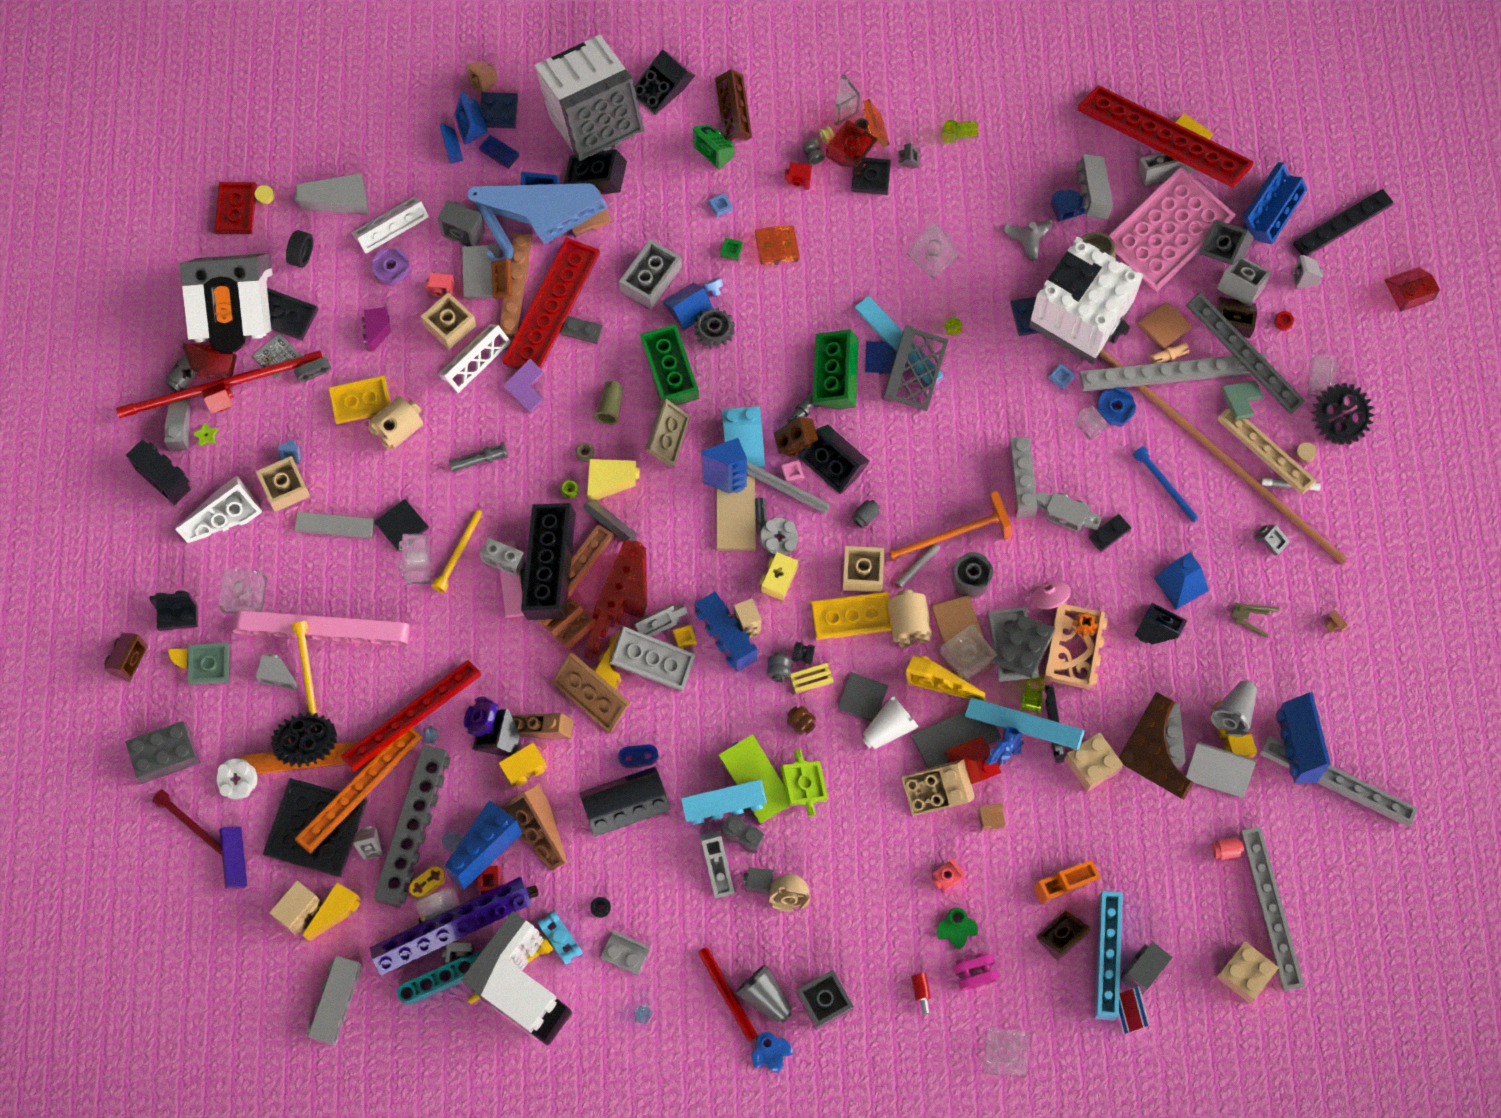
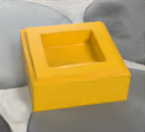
[672,625,697,649]

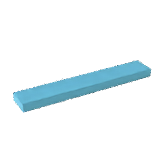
[855,296,943,386]
[965,697,1085,750]

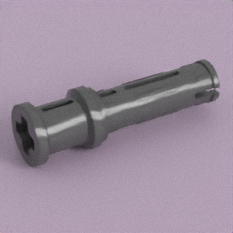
[449,442,508,472]

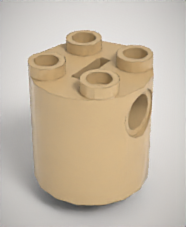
[368,396,423,451]
[887,590,932,647]

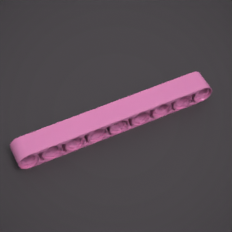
[233,611,410,646]

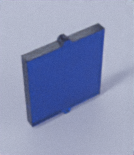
[865,340,896,375]

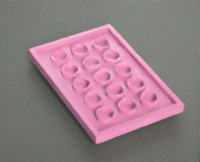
[1109,167,1236,292]

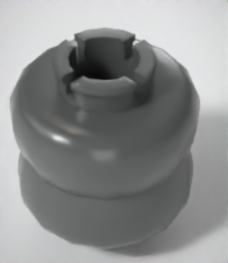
[767,652,792,682]

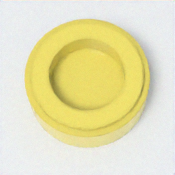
[255,185,274,205]

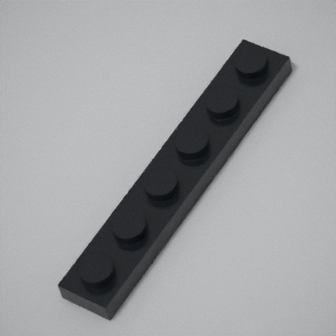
[1293,188,1394,256]

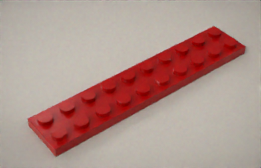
[1077,85,1254,188]

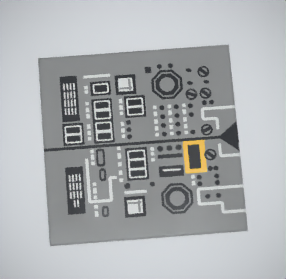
[252,333,302,379]

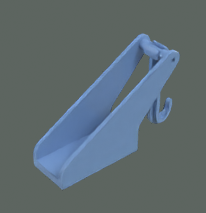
[468,183,608,261]

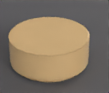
[1296,442,1317,463]

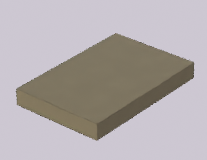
[645,398,691,467]

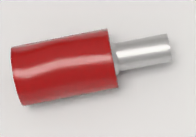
[911,973,931,1015]

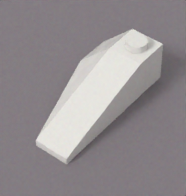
[175,476,262,543]

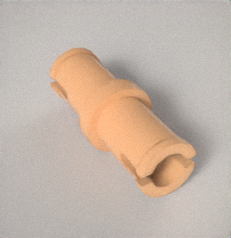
[1150,342,1189,364]

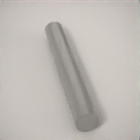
[896,543,940,588]

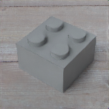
[1217,258,1271,306]

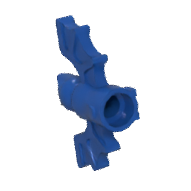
[985,727,1024,766]

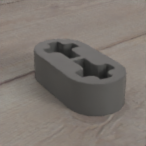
[294,358,331,382]

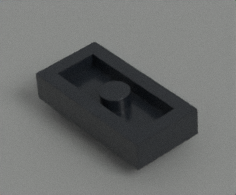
[1089,514,1131,552]

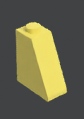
[587,459,640,502]

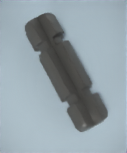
[755,497,767,534]

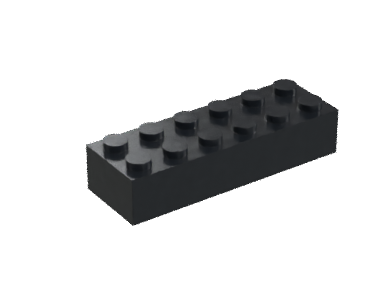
[521,503,576,620]

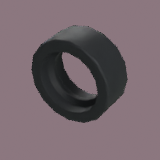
[286,230,313,268]

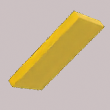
[811,592,892,640]

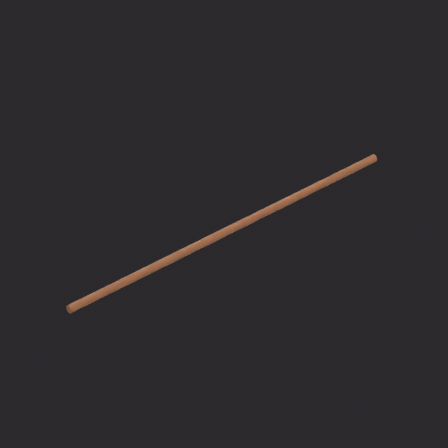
[1100,350,1347,564]

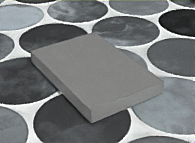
[462,244,500,299]
[1186,741,1256,798]

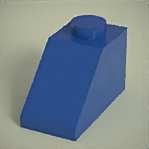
[1050,189,1086,222]

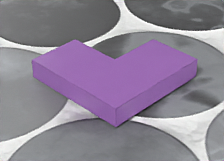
[503,359,544,413]

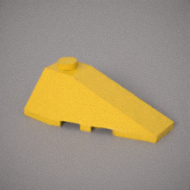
[906,656,985,701]

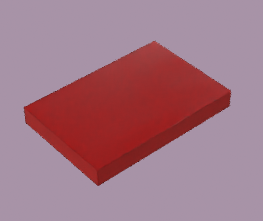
[214,182,257,234]

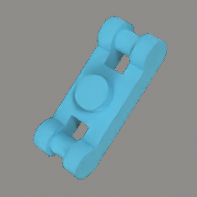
[536,910,583,965]

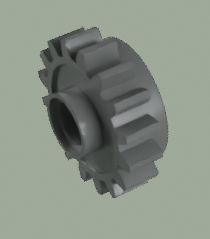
[694,308,735,349]

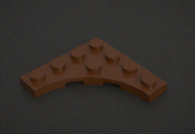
[1119,692,1194,800]

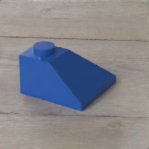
[1154,552,1209,610]

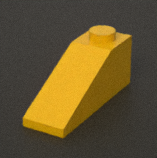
[302,883,360,941]

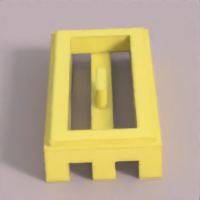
[790,663,834,694]

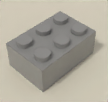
[619,239,682,309]

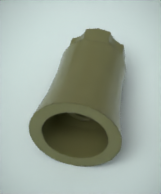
[593,381,623,425]

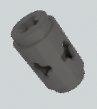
[164,352,203,392]

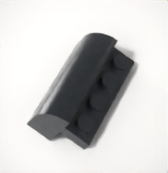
[579,766,670,837]

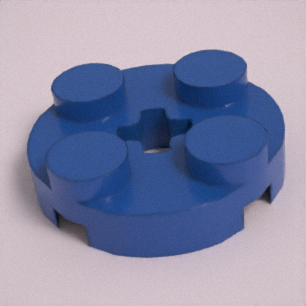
[1097,388,1136,427]

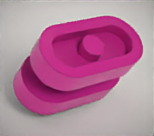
[953,952,1000,991]

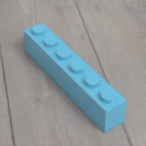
[1094,891,1123,1021]

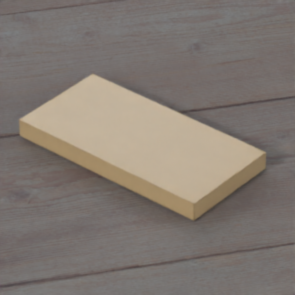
[717,476,756,551]

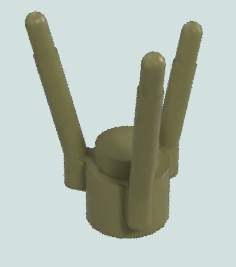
[1232,602,1280,638]

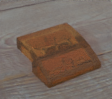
[755,226,800,265]

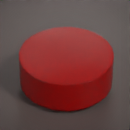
[1274,311,1294,331]

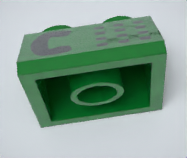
[693,124,734,170]

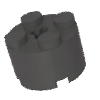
[952,552,993,597]

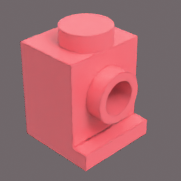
[425,273,454,297]
[932,858,965,893]

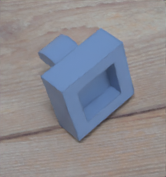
[278,440,301,464]

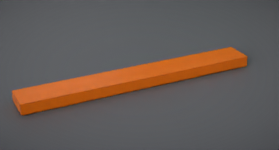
[295,728,423,853]

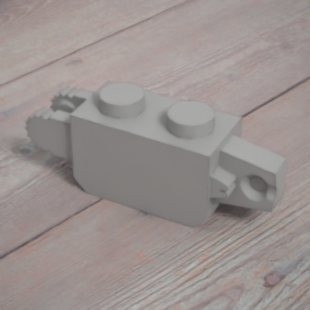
[1036,492,1102,532]

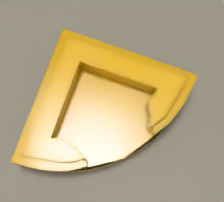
[168,649,188,670]

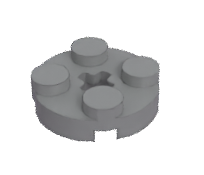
[759,518,798,557]

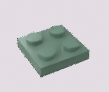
[188,643,230,685]

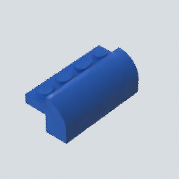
[1242,162,1308,244]

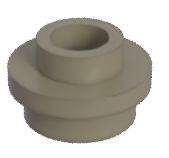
[575,443,595,462]

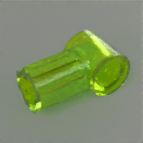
[941,120,979,144]

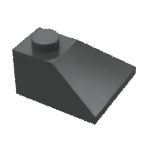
[1199,220,1254,265]

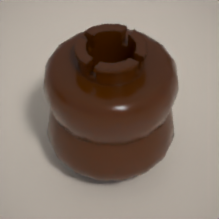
[787,706,816,735]

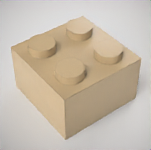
[421,292,476,350]
[256,456,310,512]
[843,546,884,593]
[1064,732,1123,792]
[269,881,323,936]
[1217,941,1279,1004]

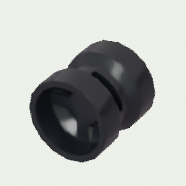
[792,641,815,665]

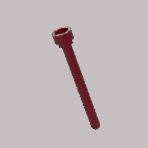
[152,789,222,856]

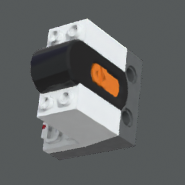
[180,253,273,354]
[461,911,572,1046]

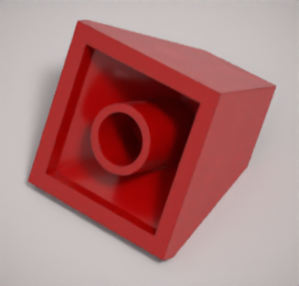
[945,736,1001,784]

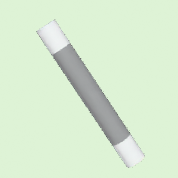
[1261,478,1321,491]

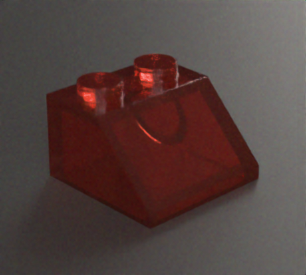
[825,119,878,167]
[1384,267,1440,312]
[183,343,237,379]

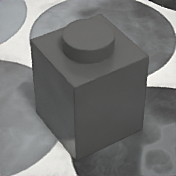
[743,867,773,894]

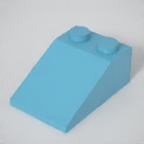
[722,406,765,468]

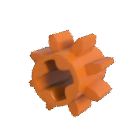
[1072,612,1098,638]

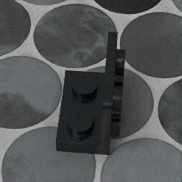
[149,591,198,631]

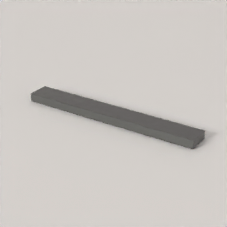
[1185,292,1305,415]

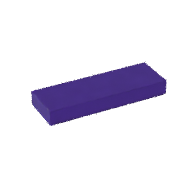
[219,827,247,889]

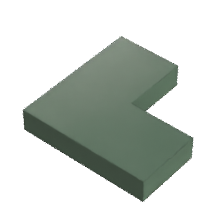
[1221,381,1263,420]

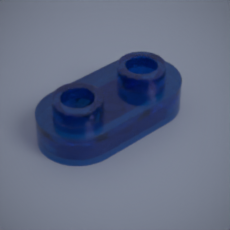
[618,744,659,768]

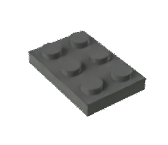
[995,614,1055,678]

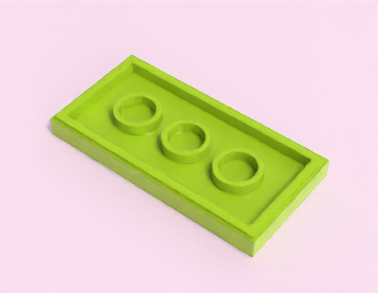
[718,734,789,824]

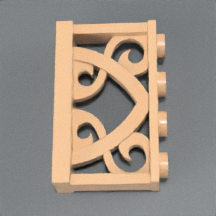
[1043,603,1108,690]

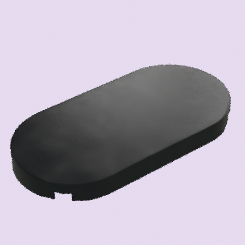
[1044,684,1064,763]

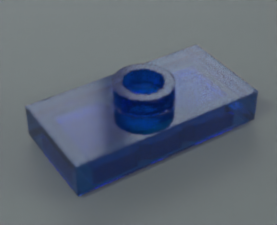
[479,134,520,169]

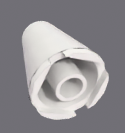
[862,696,919,749]

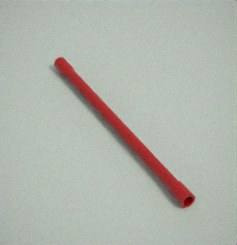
[116,350,323,419]

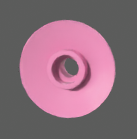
[1032,581,1070,609]

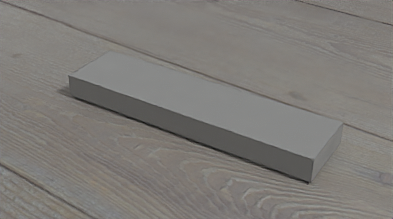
[294,512,375,539]

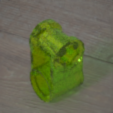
[1020,676,1045,715]

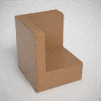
[978,803,1005,831]

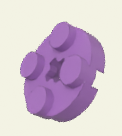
[372,248,410,286]

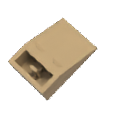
[901,759,975,816]

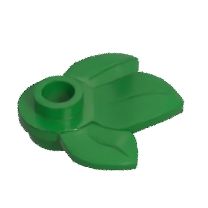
[937,908,978,949]

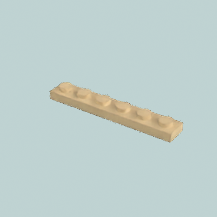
[1217,408,1317,495]

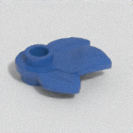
[752,1032,793,1073]

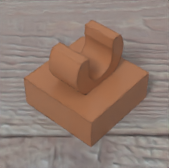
[1325,610,1349,633]

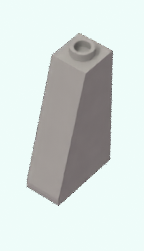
[294,173,369,215]

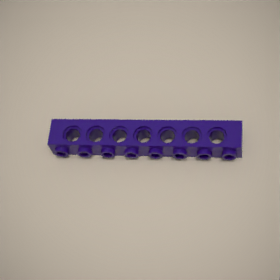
[370,876,532,975]

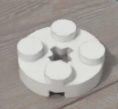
[217,759,257,799]

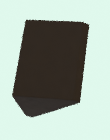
[1036,911,1091,962]

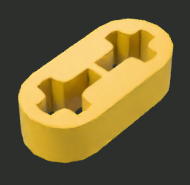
[409,866,445,899]

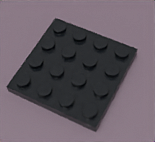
[263,778,367,877]

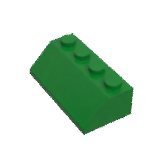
[812,329,859,410]

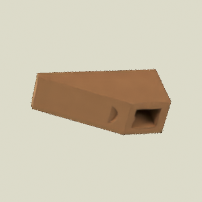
[511,713,573,740]

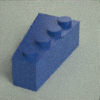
[694,591,757,672]
[444,800,522,889]

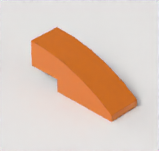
[1033,860,1101,905]

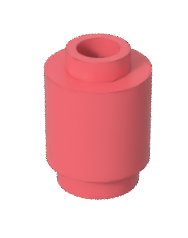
[1212,837,1244,860]

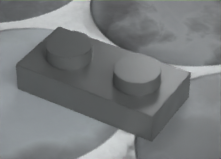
[561,316,603,344]

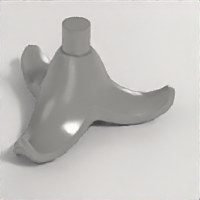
[1004,220,1052,261]

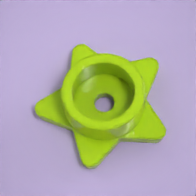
[193,423,218,446]

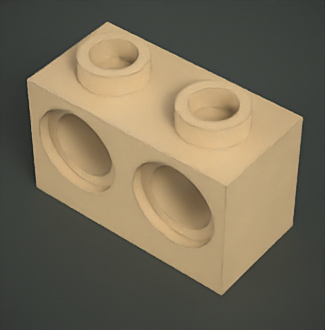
[734,598,761,638]

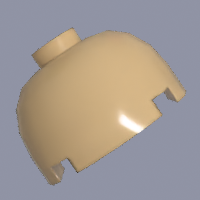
[769,873,810,912]

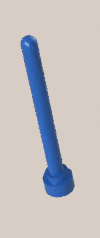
[1132,446,1198,522]

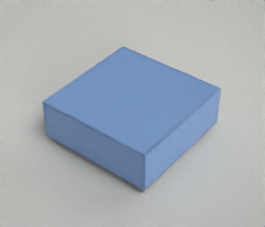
[708,193,733,217]
[1048,363,1075,390]

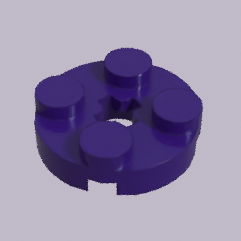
[464,696,499,737]

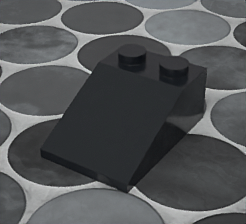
[563,149,627,194]

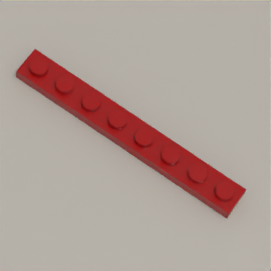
[341,660,481,772]

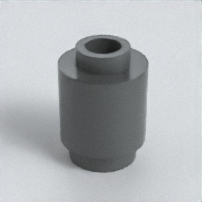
[851,500,880,528]

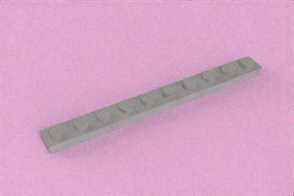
[1079,353,1266,392]

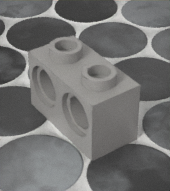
[480,538,525,577]

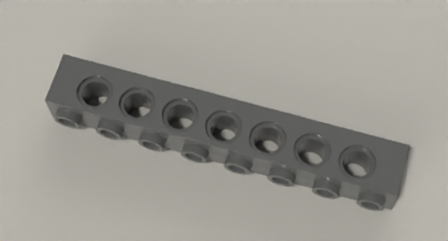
[374,744,451,908]

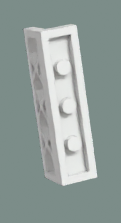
[351,196,429,253]
[438,324,511,393]

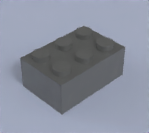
[125,721,200,784]

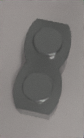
[722,815,764,853]

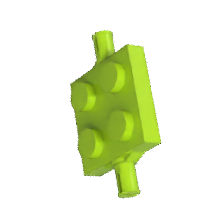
[780,749,828,817]

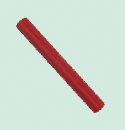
[698,947,757,1041]

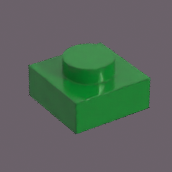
[720,237,743,261]

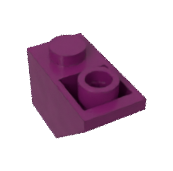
[361,307,391,352]

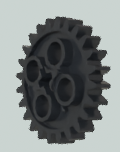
[1311,383,1375,445]
[271,712,337,768]

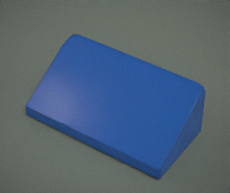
[440,123,463,164]

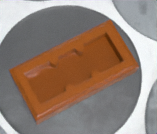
[491,258,512,299]

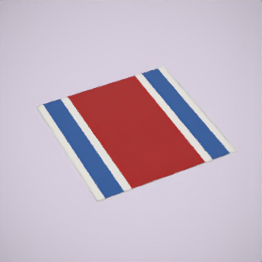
[1119,986,1150,1035]

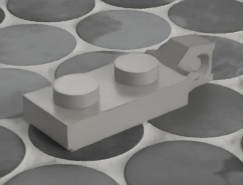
[633,603,688,637]

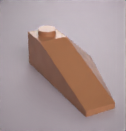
[499,785,567,871]

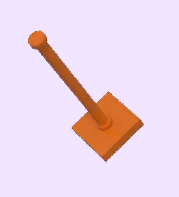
[889,491,1012,561]

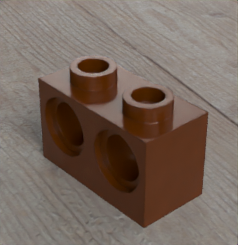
[774,416,818,457]

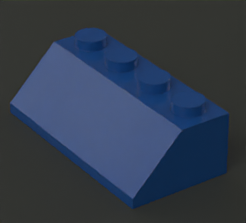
[701,438,747,493]
[1276,692,1331,783]

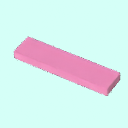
[500,541,524,618]

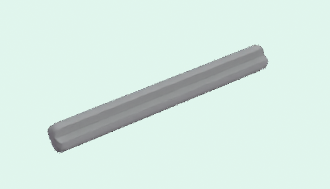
[747,462,830,513]

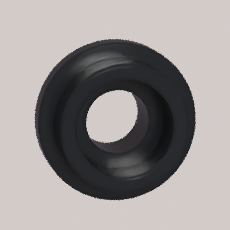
[590,897,611,918]

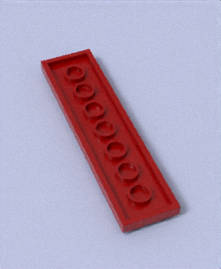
[502,237,600,370]

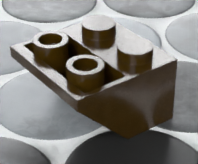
[1217,297,1257,338]

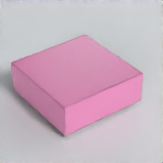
[781,460,804,483]

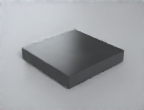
[838,672,889,722]

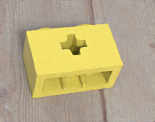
[759,552,798,601]

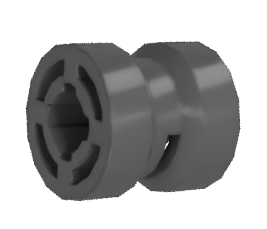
[802,139,825,165]

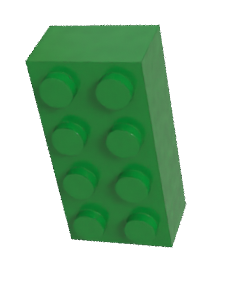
[640,324,699,406]

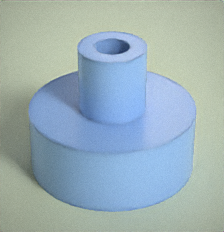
[703,278,723,296]

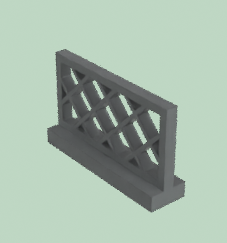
[883,324,949,411]

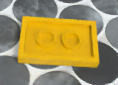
[329,375,391,424]

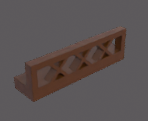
[715,69,752,141]

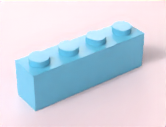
[681,779,767,825]

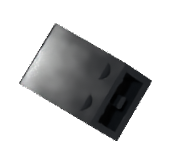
[634,49,695,115]

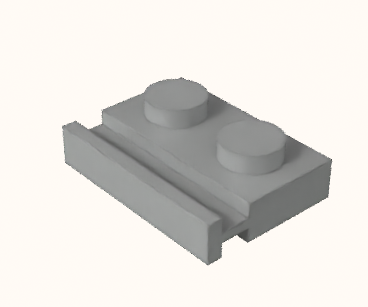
[600,931,651,976]

